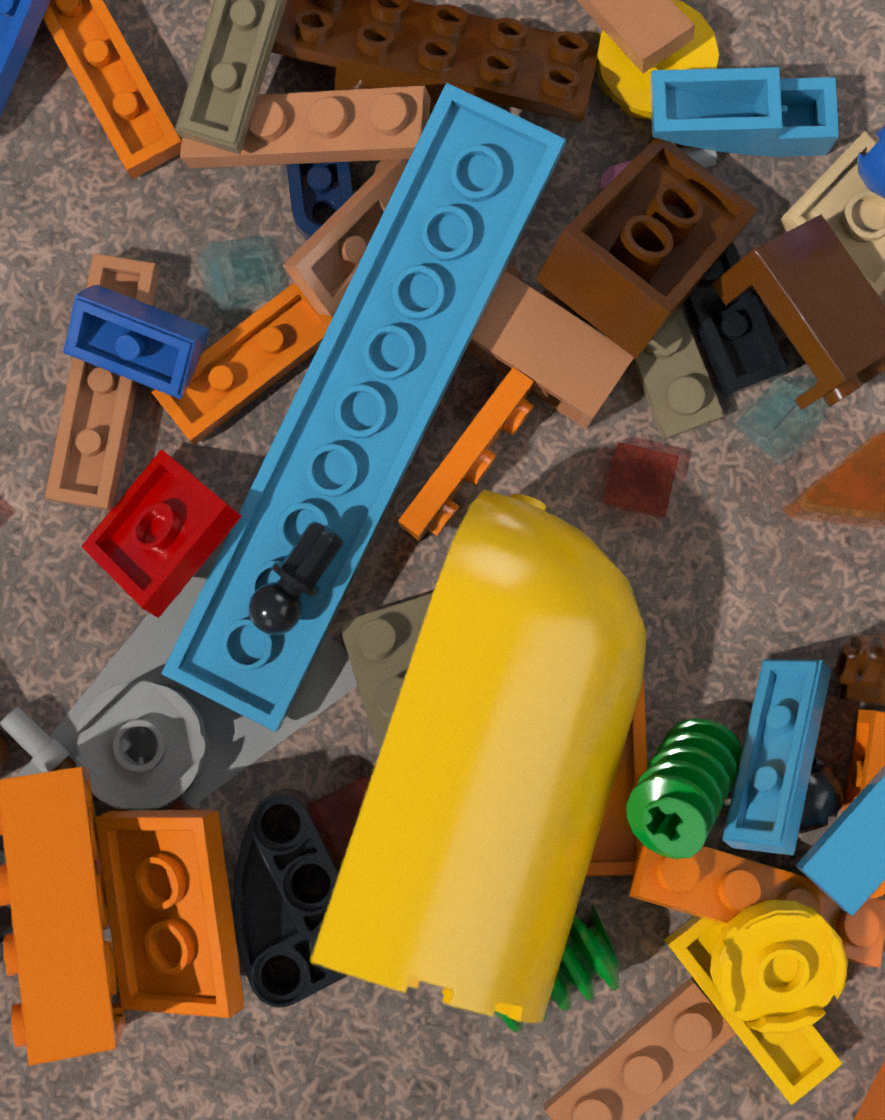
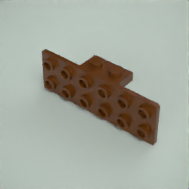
[271,0,599,122]

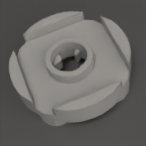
[75,680,210,810]

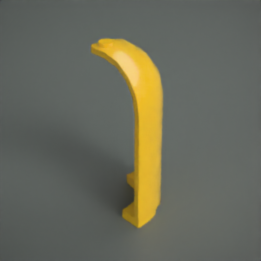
[310,489,647,1023]

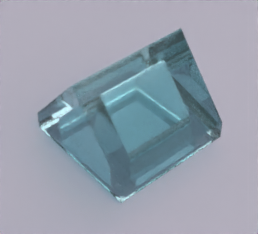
[734,378,823,466]

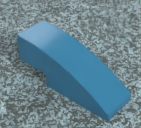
[650,67,839,157]

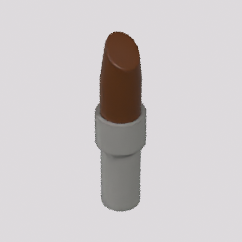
[0,706,98,800]

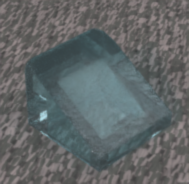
[198,237,283,316]

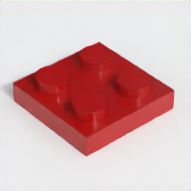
[81,449,242,619]

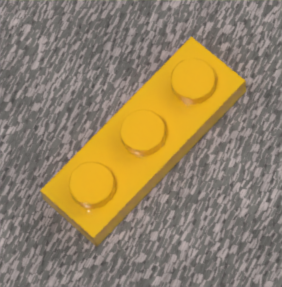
[664,916,842,1106]

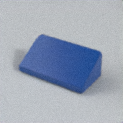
[63,285,209,399]

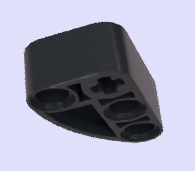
[233,788,349,1008]

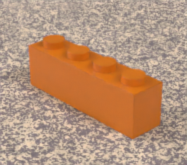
[0,767,126,1066]

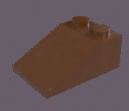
[535,138,759,359]

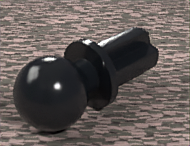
[249,521,343,635]

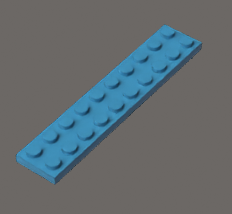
[161,83,566,732]

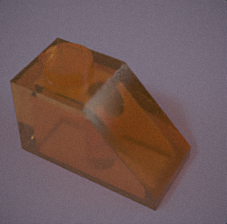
[781,428,885,528]

